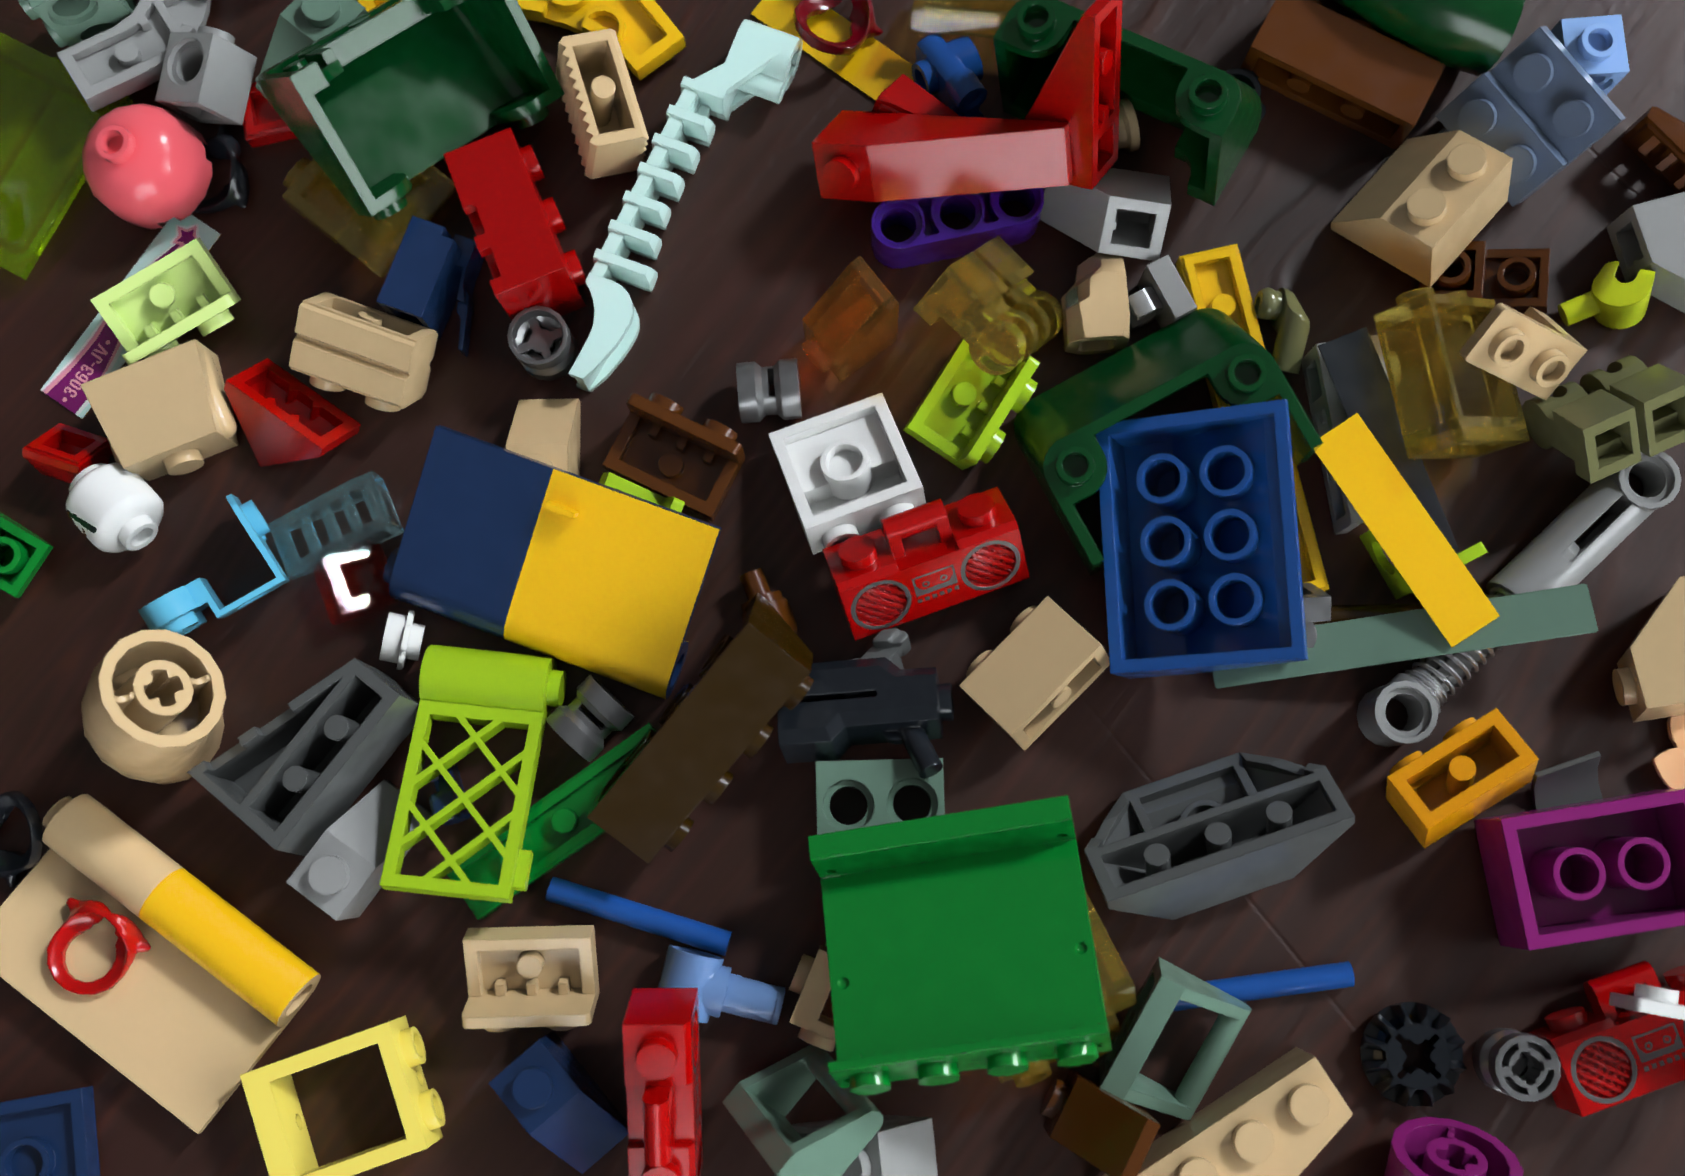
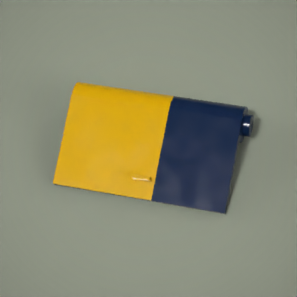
[383,425,722,699]

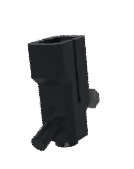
[778,628,954,778]

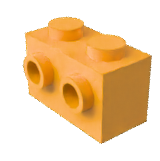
[1386,708,1539,849]

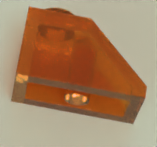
[801,256,899,382]

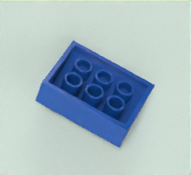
[1096,399,1308,679]

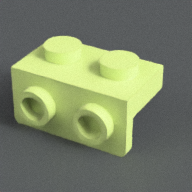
[90,237,241,365]

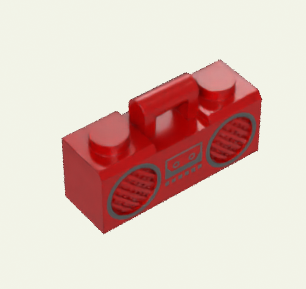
[822,486,1030,641]
[1528,960,1685,1117]
[622,988,703,1176]

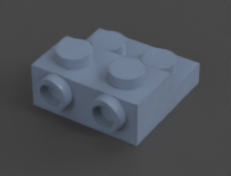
[1436,26,1626,207]

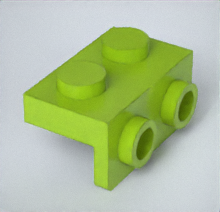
[903,326,1040,470]

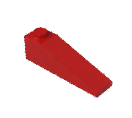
[811,110,1073,202]

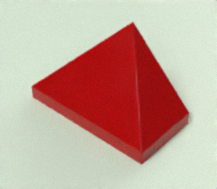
[224,358,361,467]

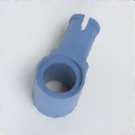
[658,945,785,1025]

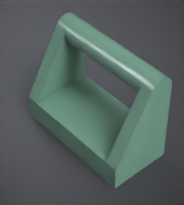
[1099,957,1252,1120]
[722,1045,884,1176]

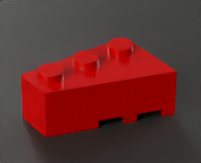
[443,127,587,320]

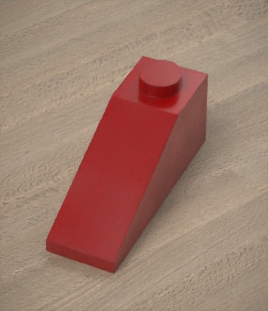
[1024,0,1123,190]

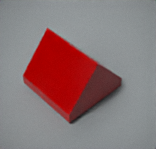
[22,423,112,484]

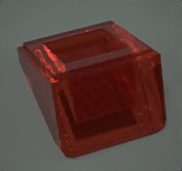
[313,543,399,625]

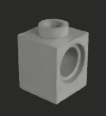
[155,26,257,125]

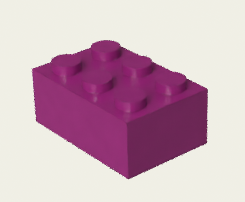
[1473,788,1685,951]

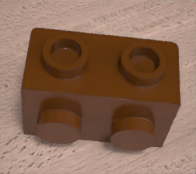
[602,392,746,522]

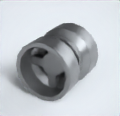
[507,306,578,381]
[736,358,802,423]
[546,675,634,762]
[1473,1028,1561,1102]

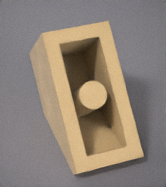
[506,398,581,476]
[1612,576,1685,723]

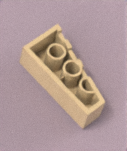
[1102,1047,1353,1176]

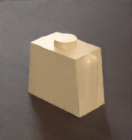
[80,339,238,481]

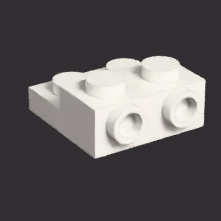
[768,393,926,555]

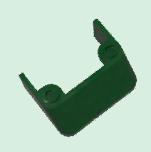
[1014,308,1323,576]

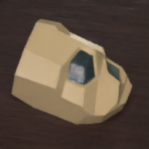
[1061,252,1130,355]

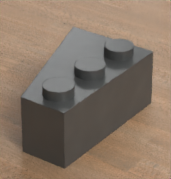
[187,658,419,856]

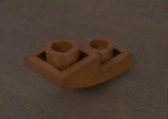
[1419,241,1551,314]

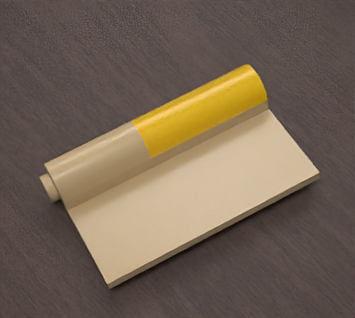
[0,794,321,1134]

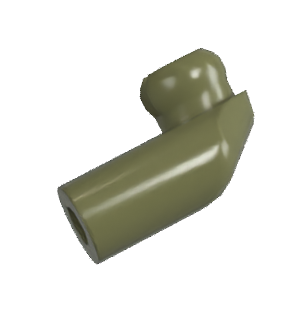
[1253,287,1310,374]

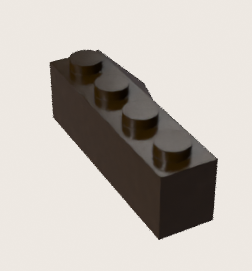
[587,592,814,864]

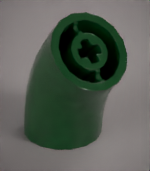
[1335,0,1525,76]

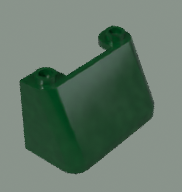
[255,0,564,220]
[993,0,1262,206]

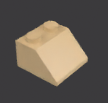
[1331,130,1513,287]

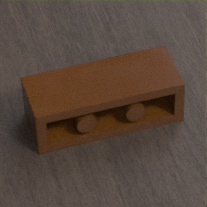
[1240,0,1446,150]

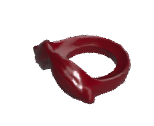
[793,0,883,55]

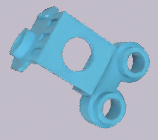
[138,494,290,635]

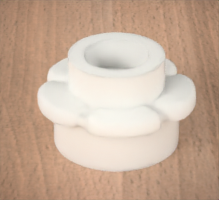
[379,610,425,670]

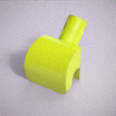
[1558,261,1655,329]

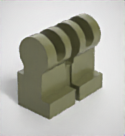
[1522,355,1685,484]

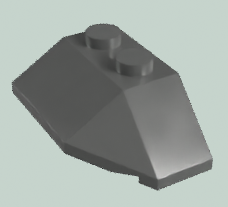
[1084,752,1355,920]

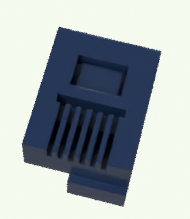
[376,215,485,357]

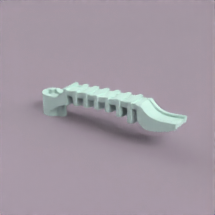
[569,19,803,393]

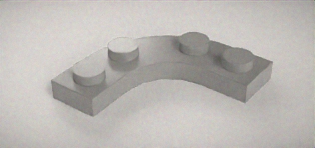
[57,0,211,112]

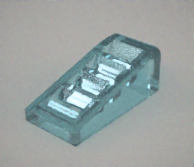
[268,471,404,580]

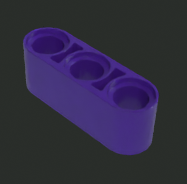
[871,188,1044,269]

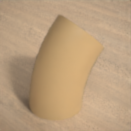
[81,629,226,785]

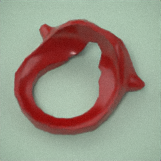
[47,897,151,995]

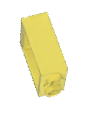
[240,1015,445,1176]

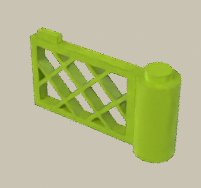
[379,644,567,904]

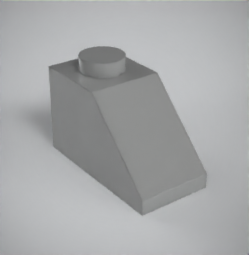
[286,779,432,921]

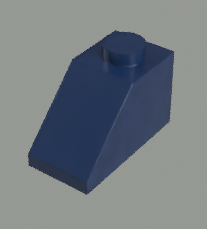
[489,1031,628,1174]

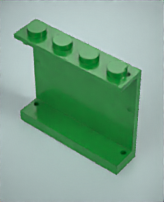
[808,795,1112,1095]

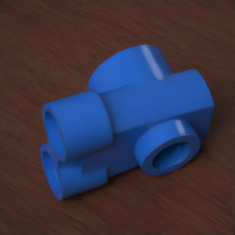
[912,34,987,118]

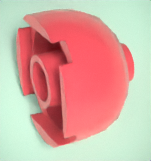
[82,103,213,230]

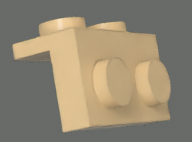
[462,925,600,1033]

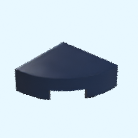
[429,763,472,825]

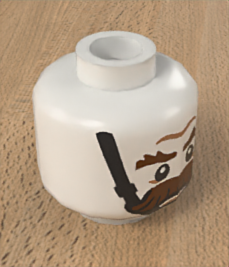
[66,463,164,553]

